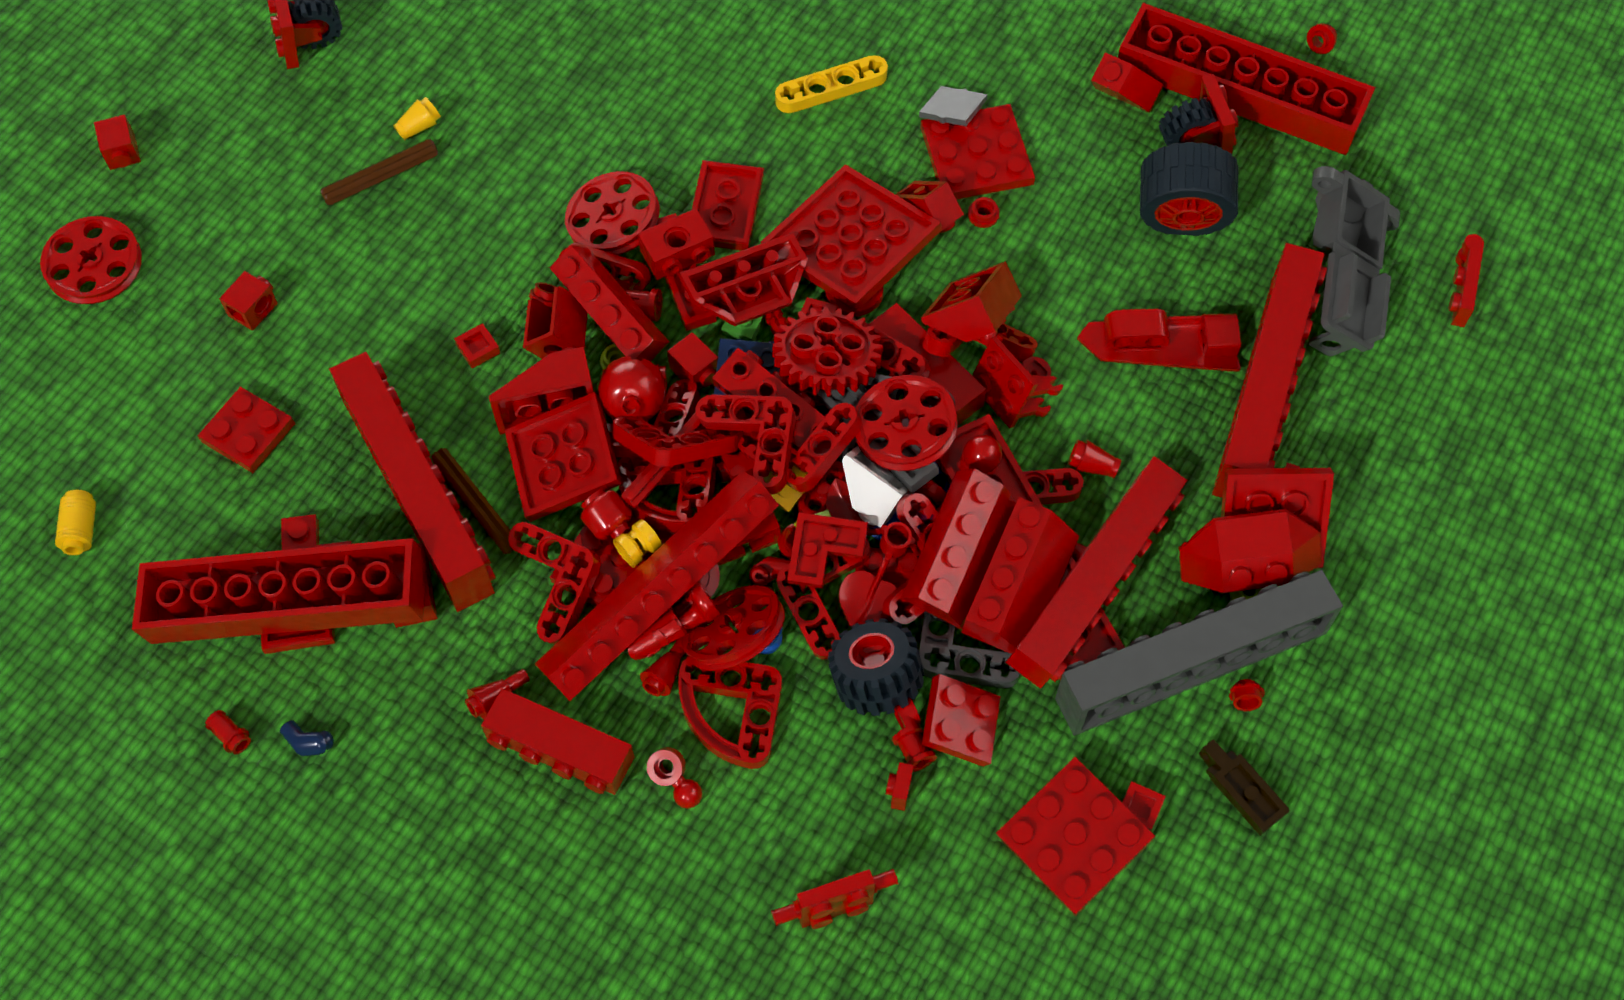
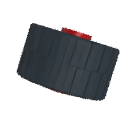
[1140,142,1238,236]

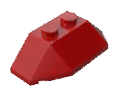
[678,232,808,326]
[1178,509,1321,593]

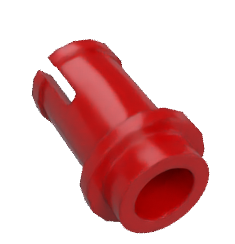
[205,710,251,755]

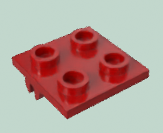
[972,336,1063,429]

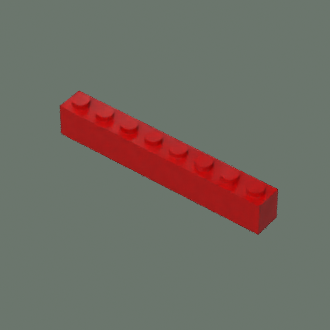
[1005,456,1188,689]
[535,471,779,701]

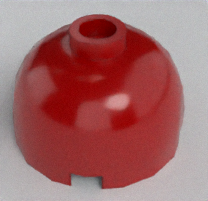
[598,356,665,422]

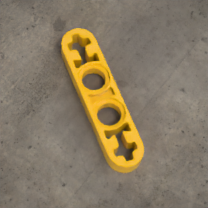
[775,55,888,113]

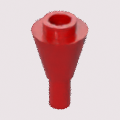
[640,637,685,696]
[465,669,530,719]

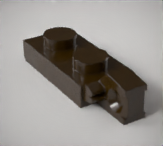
[1199,739,1290,836]

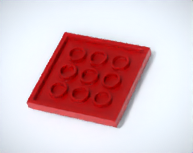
[761,164,942,311]

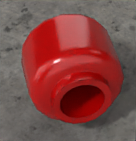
[580,489,632,541]

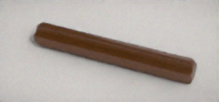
[320,139,438,205]
[431,448,513,554]

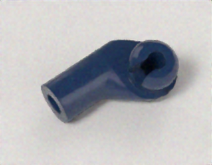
[280,720,334,756]

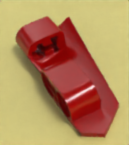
[1077,309,1241,372]

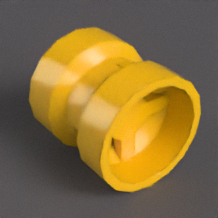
[613,519,662,568]

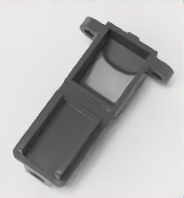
[1309,166,1400,356]

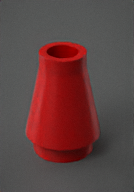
[1068,439,1121,478]

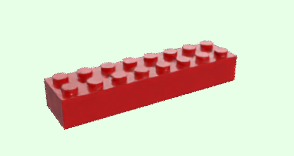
[1118,3,1376,155]
[1212,243,1327,498]
[329,351,496,612]
[132,538,426,644]

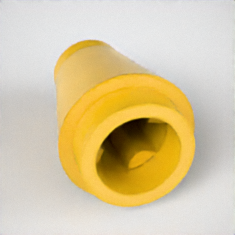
[393,97,441,141]

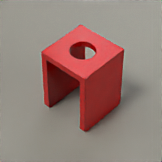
[523,286,588,359]

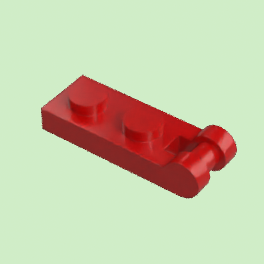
[1448,234,1484,328]

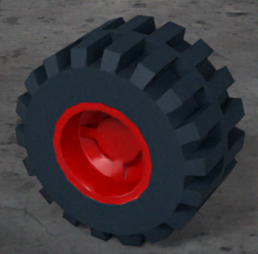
[828,619,925,716]

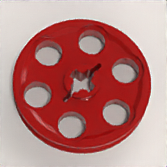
[565,171,660,255]
[40,216,142,304]
[855,375,958,471]
[682,585,785,671]

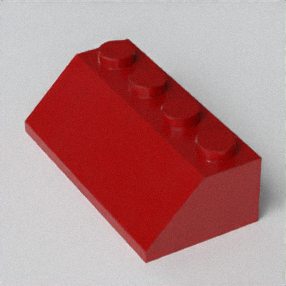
[901,468,1016,629]
[961,497,1079,654]

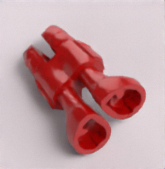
[626,580,721,660]

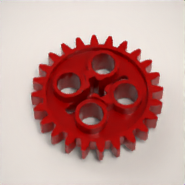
[772,307,883,397]

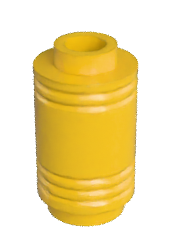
[55,490,96,555]

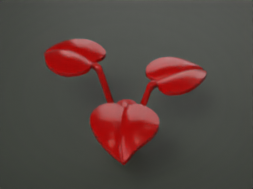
[826,478,931,626]

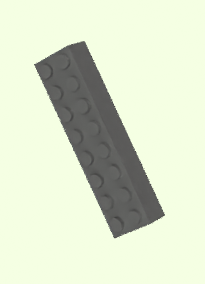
[1055,570,1343,736]

